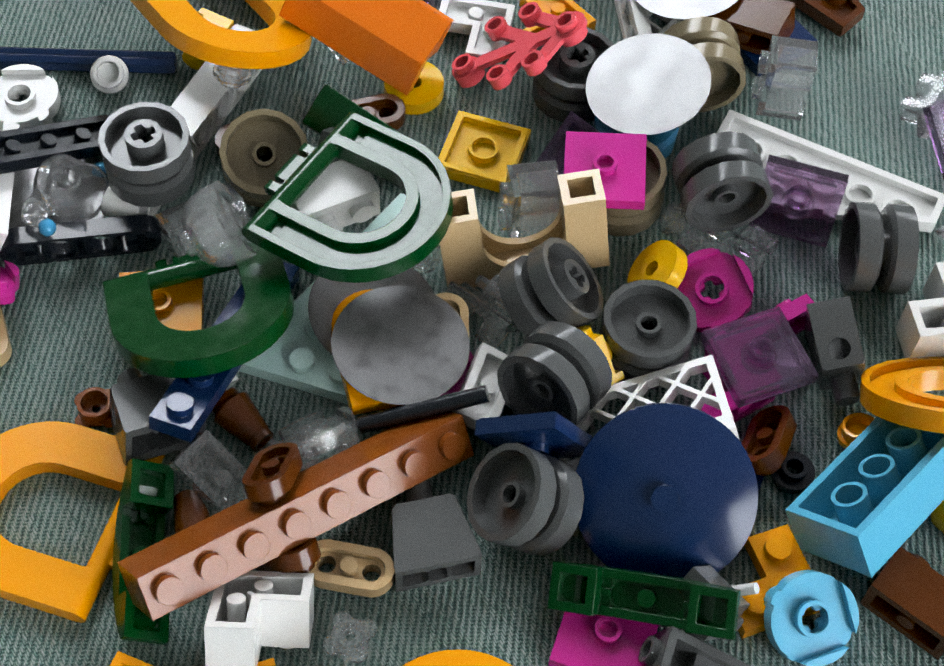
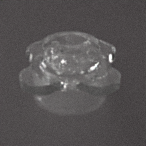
[323,611,377,663]

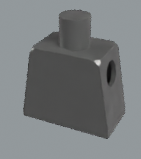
[805,296,865,406]
[110,368,206,466]
[392,480,482,592]

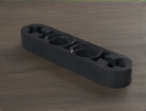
[0,214,161,265]

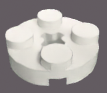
[0,64,61,128]

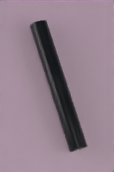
[357,385,490,434]

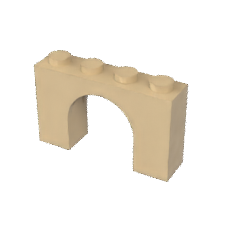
[439,169,610,291]

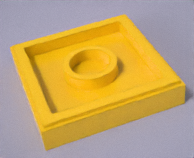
[438,110,531,195]

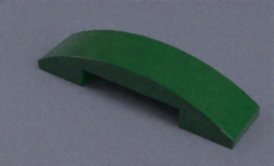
[112,458,174,645]
[547,561,741,640]

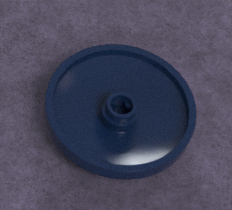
[576,402,758,578]

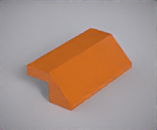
[279,0,454,96]

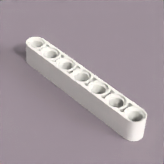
[101,24,262,217]

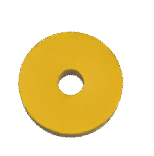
[384,62,444,115]
[627,240,688,288]

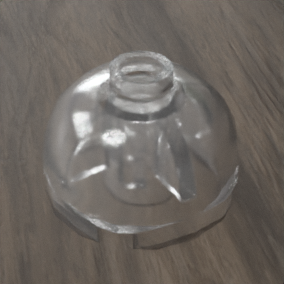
[179,181,259,268]

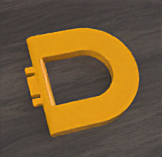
[130,0,312,69]
[859,357,944,434]
[0,421,165,623]

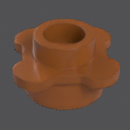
[74,387,113,428]

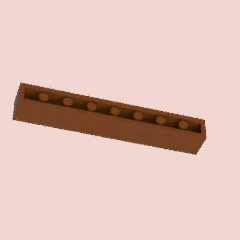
[117,412,474,621]

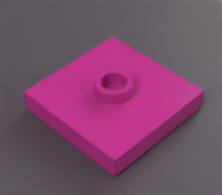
[564,131,647,210]
[548,611,659,666]

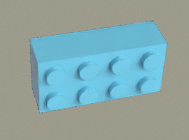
[785,417,944,578]

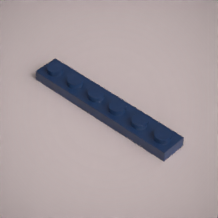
[149,262,300,443]

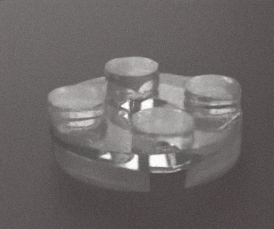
[269,407,359,470]

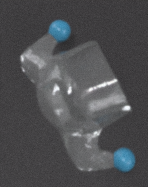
[21,153,107,237]

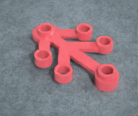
[452,2,588,90]

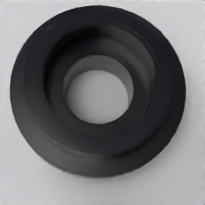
[770,451,815,494]

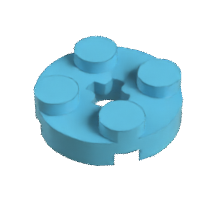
[764,570,859,666]

